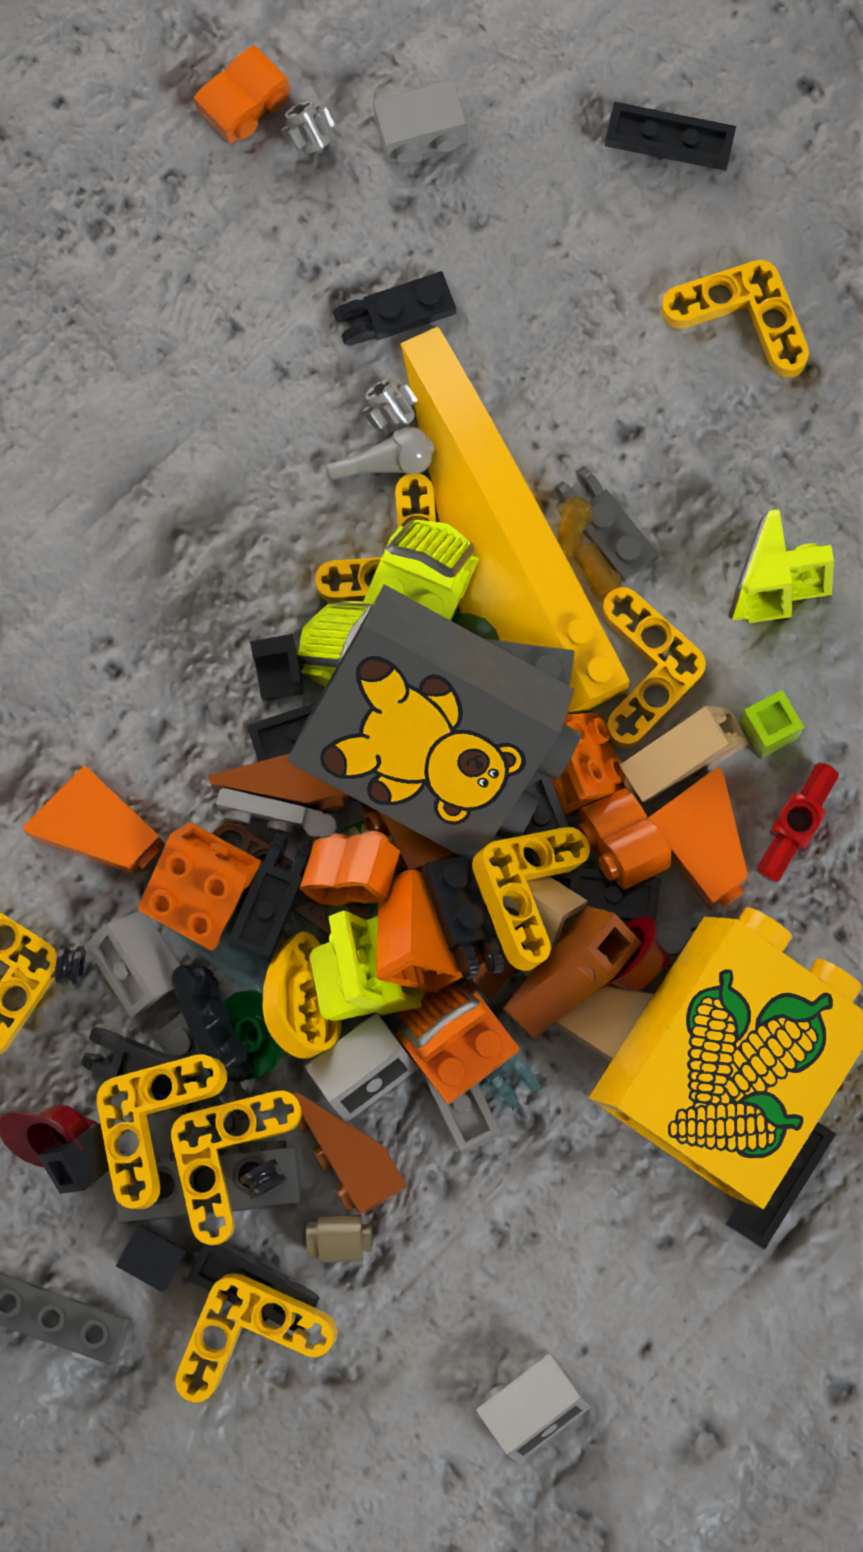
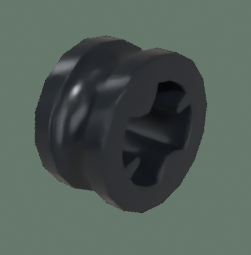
[55,944,86,986]
[240,1159,286,1200]

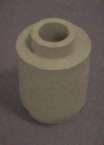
[306,1215,373,1263]

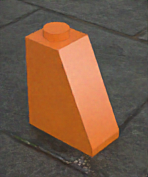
[22,765,165,875]
[648,767,748,909]
[376,870,463,993]

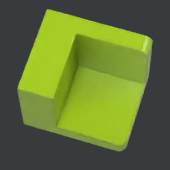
[739,689,804,759]

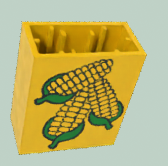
[588,907,863,1209]

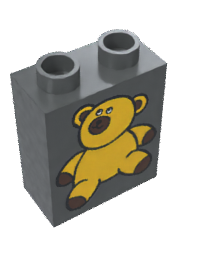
[287,584,582,862]

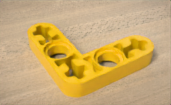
[661,260,809,378]
[315,473,436,603]
[602,587,706,749]
[472,827,590,971]
[0,912,58,1055]
[97,1054,227,1210]
[171,1091,302,1245]
[175,1273,338,1403]

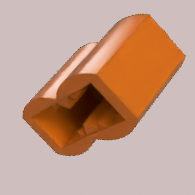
[194,45,291,144]
[576,788,671,890]
[299,831,400,905]

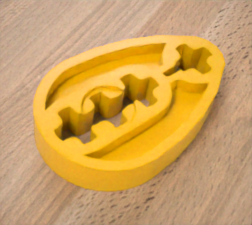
[262,932,342,1058]

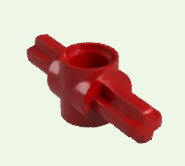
[757,762,839,882]

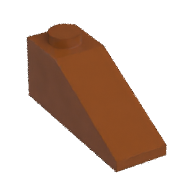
[208,754,352,814]

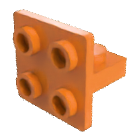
[551,713,627,816]

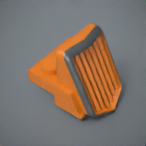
[394,981,521,1105]

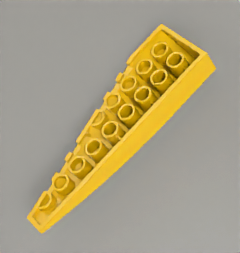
[400,326,630,714]

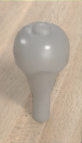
[326,427,435,480]

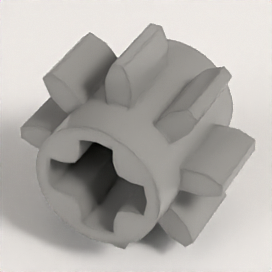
[281,100,335,154]
[362,379,418,432]

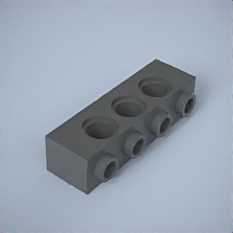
[116,1140,303,1224]
[0,1272,133,1365]

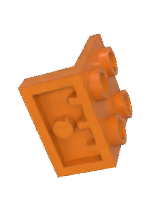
[138,821,263,951]

